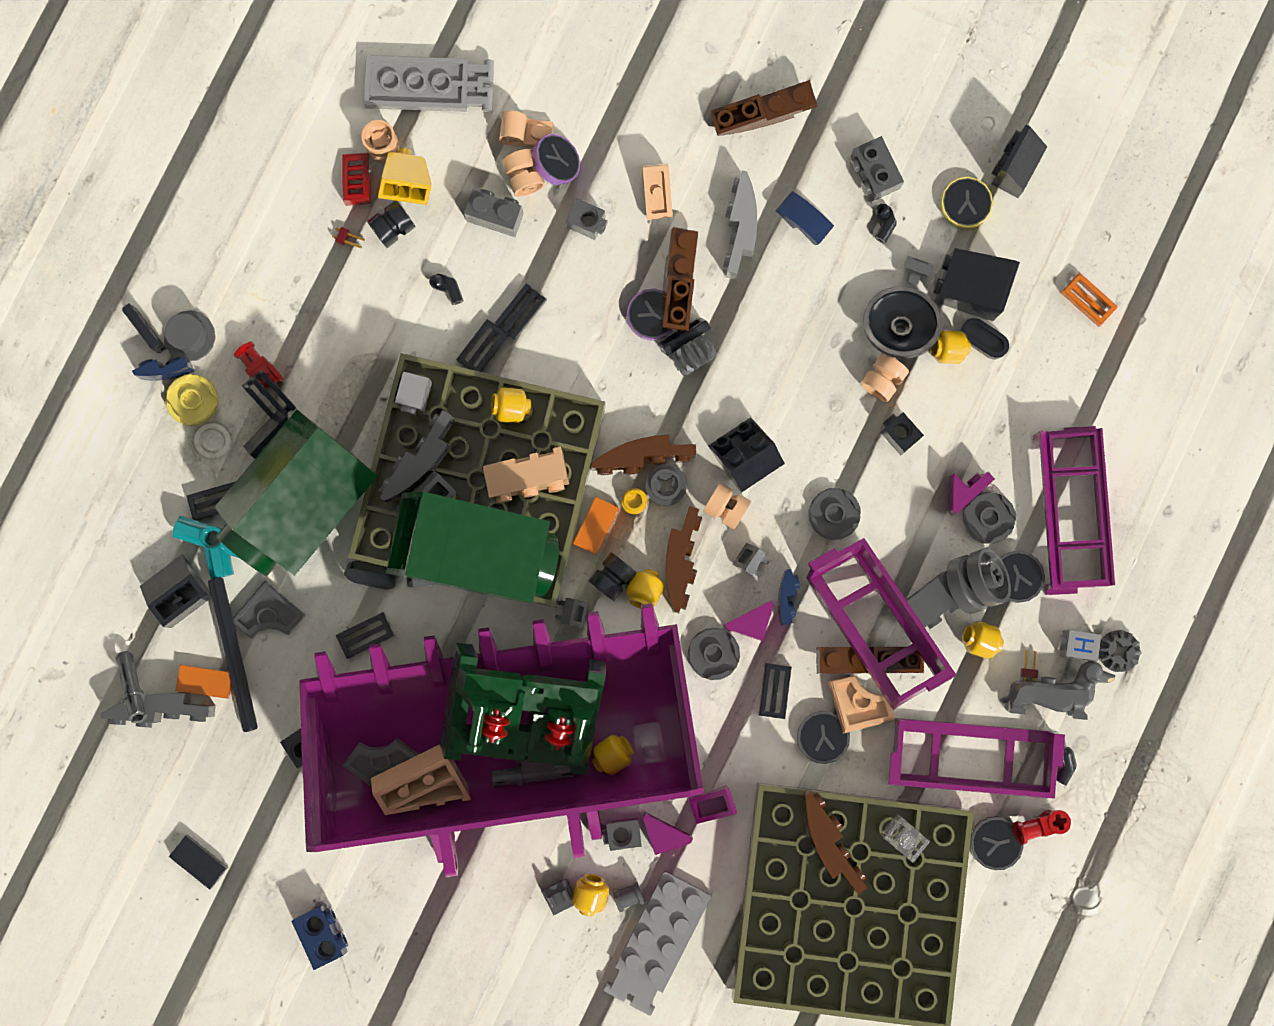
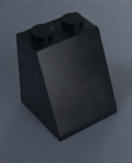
[933,248,1020,322]

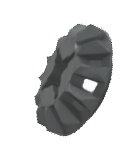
[645,464,687,506]
[1099,630,1142,672]

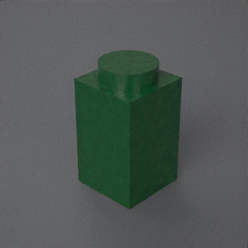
[214,409,378,576]
[385,492,559,603]

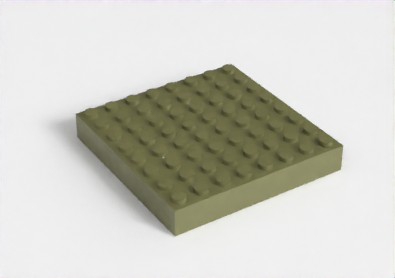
[348,353,606,608]
[732,782,974,1026]

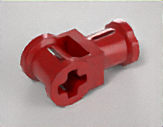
[234,341,284,396]
[1013,810,1071,845]

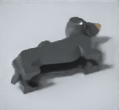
[1000,661,1115,720]

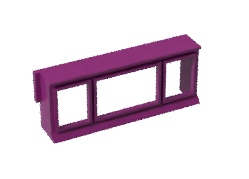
[1033,426,1115,595]
[806,538,956,710]
[888,718,1065,799]

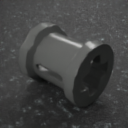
[612,881,645,913]

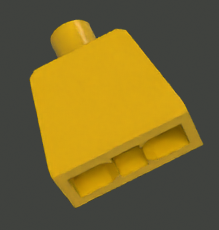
[378,148,432,205]

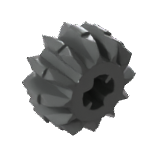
[672,335,717,376]

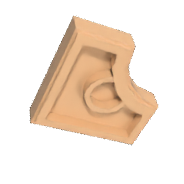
[828,675,895,733]

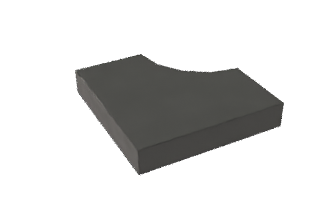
[233,581,306,638]
[342,738,419,787]

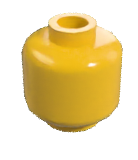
[930,330,971,364]
[491,388,531,423]
[626,569,664,609]
[962,621,1004,659]
[592,735,633,775]
[572,874,609,916]

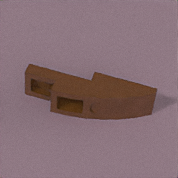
[710,80,818,136]
[662,227,698,331]
[591,435,696,475]
[665,506,702,614]
[816,647,924,674]
[803,790,867,895]

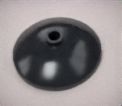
[863,286,942,359]

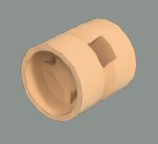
[362,120,400,163]
[502,149,545,197]
[860,353,909,402]
[703,483,752,530]

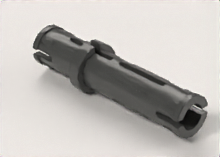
[116,651,147,723]
[492,764,574,787]

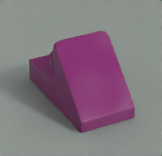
[948,472,995,516]

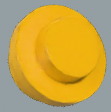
[621,488,647,514]

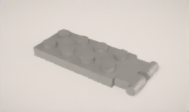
[364,55,494,112]
[603,870,712,1016]

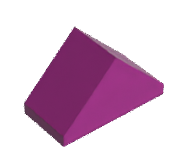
[723,600,774,641]
[688,785,738,824]
[643,812,693,855]

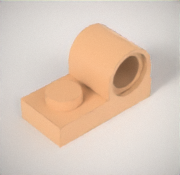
[499,111,554,148]
[642,163,673,220]

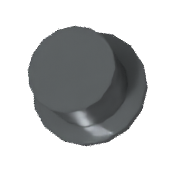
[163,310,216,361]

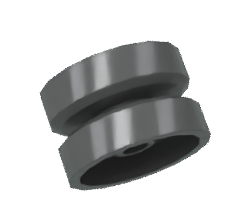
[946,547,1011,614]

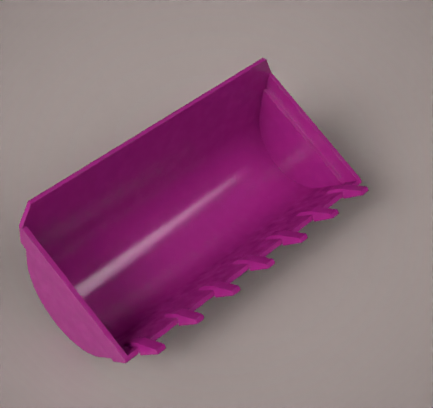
[299,603,704,878]

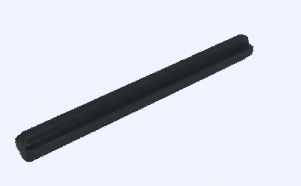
[208,577,258,732]

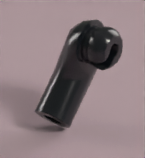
[875,203,897,244]
[429,273,464,305]

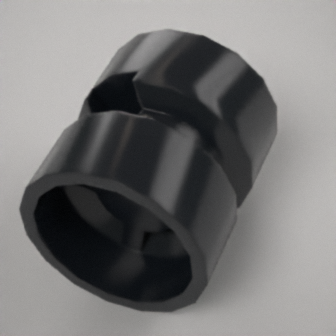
[367,200,416,248]
[588,552,637,602]

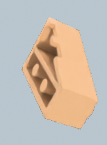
[483,447,569,503]
[371,744,471,815]

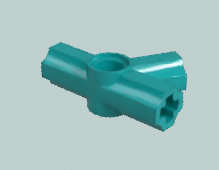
[172,516,239,579]

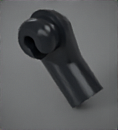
[1056,746,1077,786]

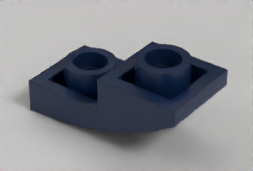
[775,191,834,245]
[132,357,195,381]
[778,569,800,626]

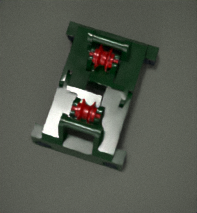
[440,643,606,775]

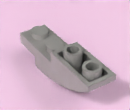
[723,170,758,280]

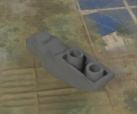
[379,410,455,503]
[101,693,216,728]

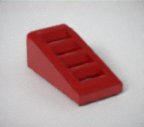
[342,153,371,206]

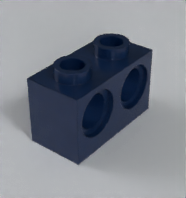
[291,903,348,970]

